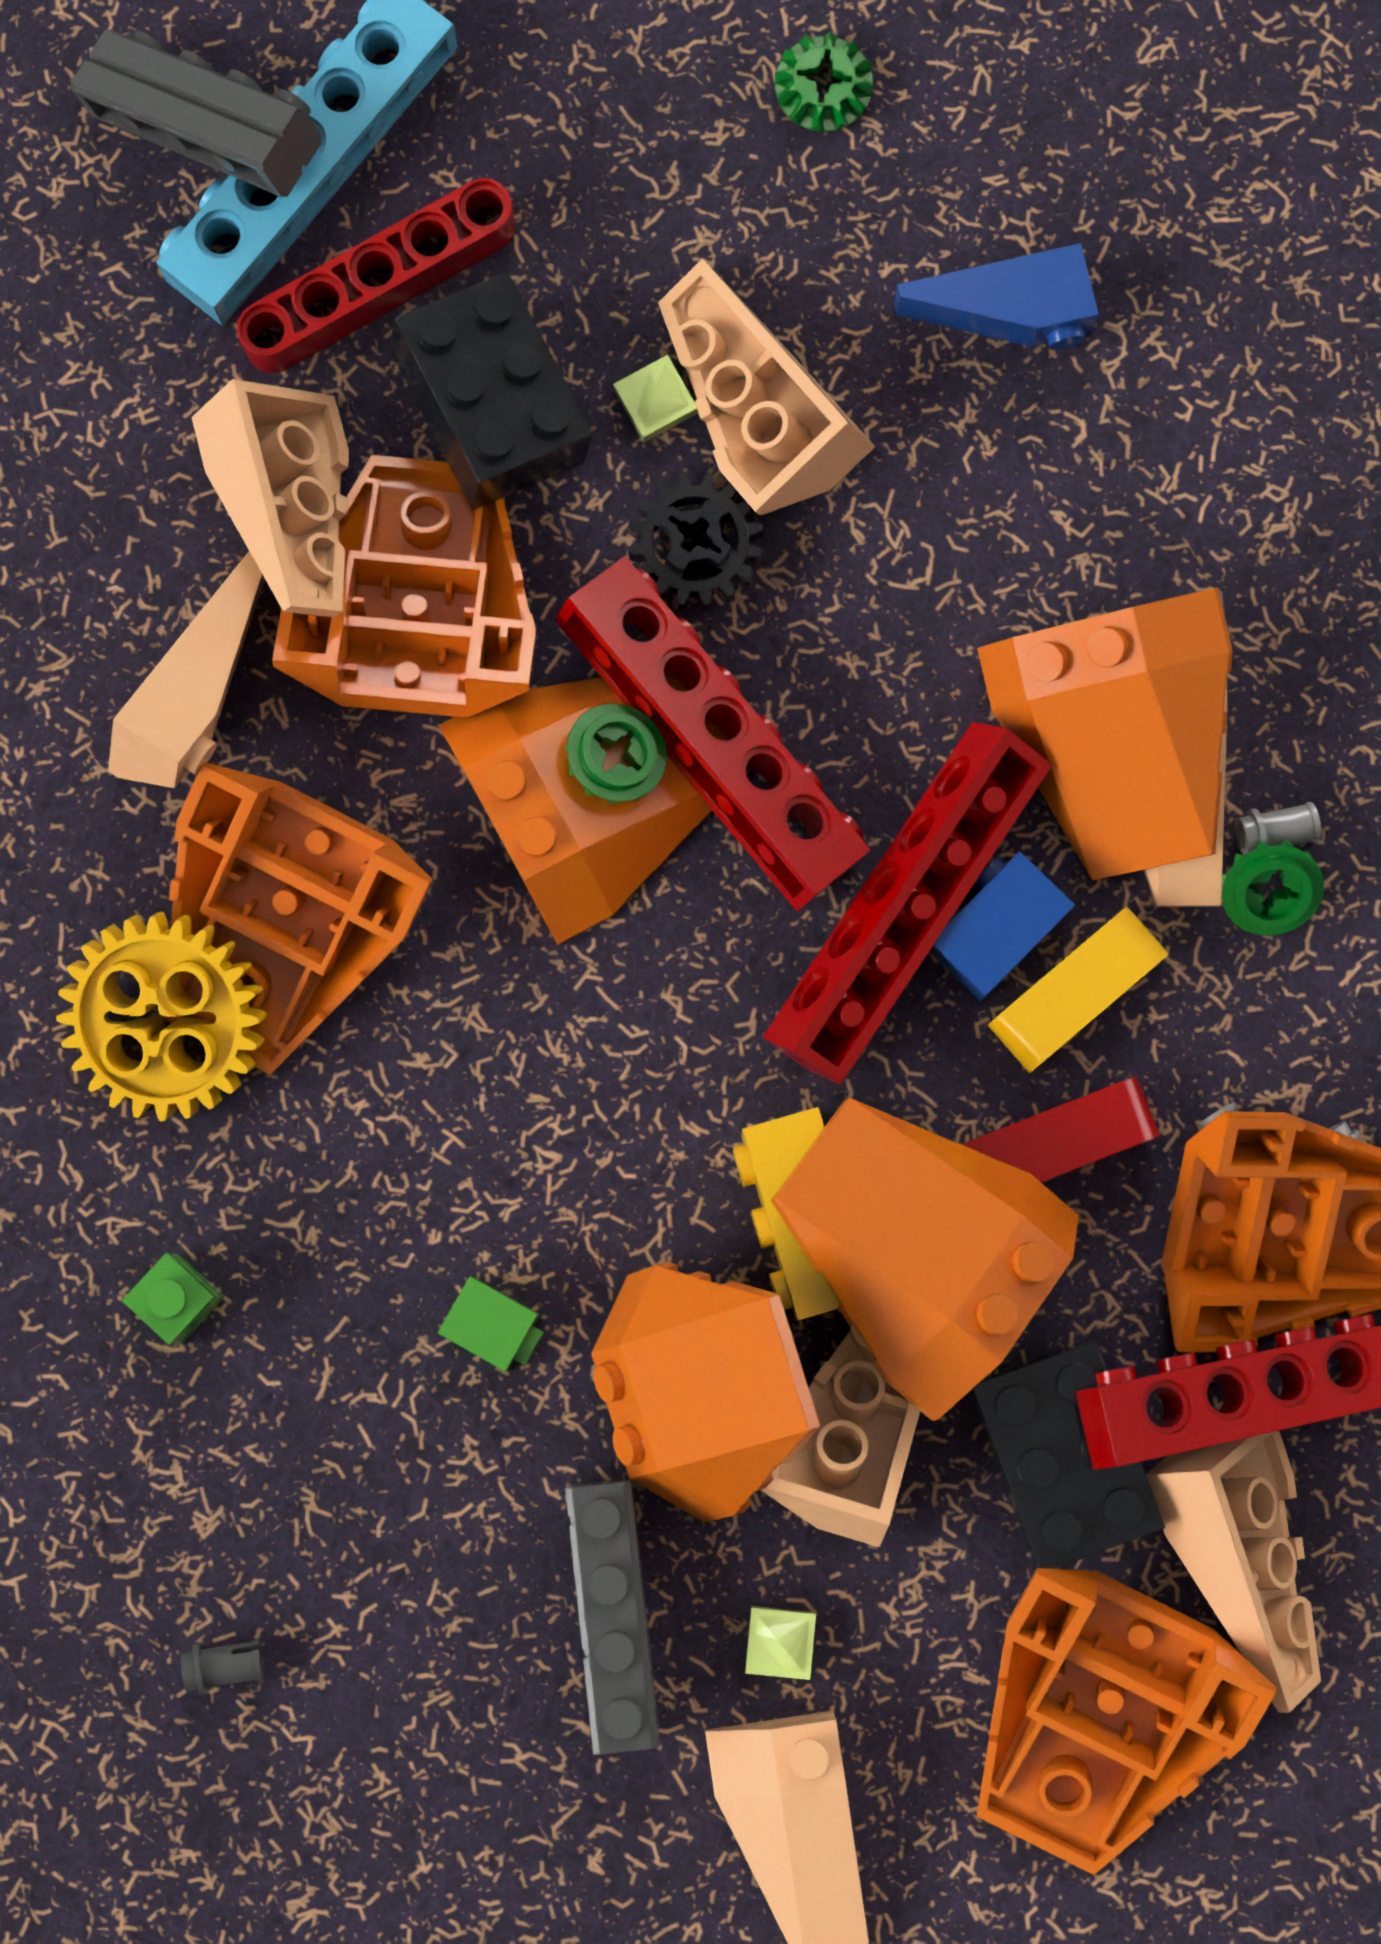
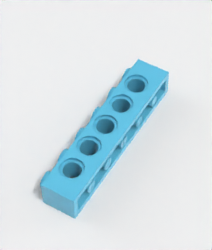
[156,0,458,326]

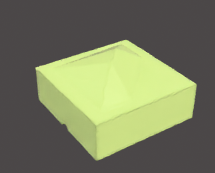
[613,355,698,443]
[745,1606,816,1680]

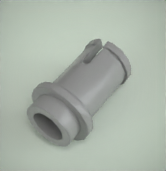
[1235,802,1321,855]

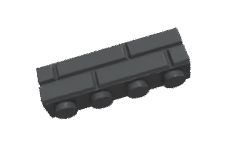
[70,29,322,197]
[565,1478,660,1755]

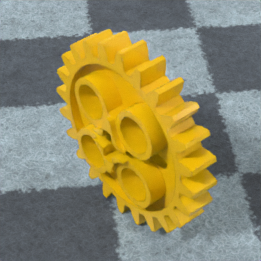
[56,912,267,1121]

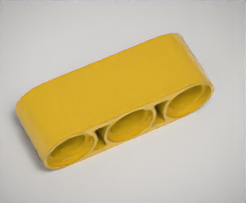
[988,906,1169,1074]

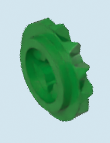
[775,31,873,132]
[564,703,667,805]
[1220,840,1324,936]

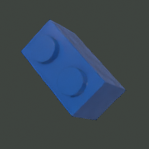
[929,851,1075,1002]

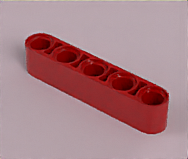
[237,178,515,373]
[961,1076,1161,1183]

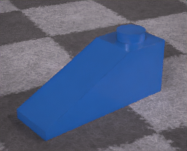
[894,243,1099,350]

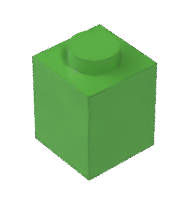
[122,1252,225,1345]
[438,1276,544,1372]

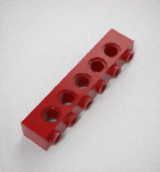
[554,556,871,912]
[762,722,1052,1085]
[1075,1314,1381,1470]

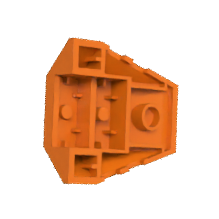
[272,455,536,718]
[977,587,1233,880]
[438,673,750,946]
[158,762,433,1075]
[771,1098,1079,1421]
[1162,1111,1381,1352]
[591,1262,821,1522]
[977,1568,1276,1875]

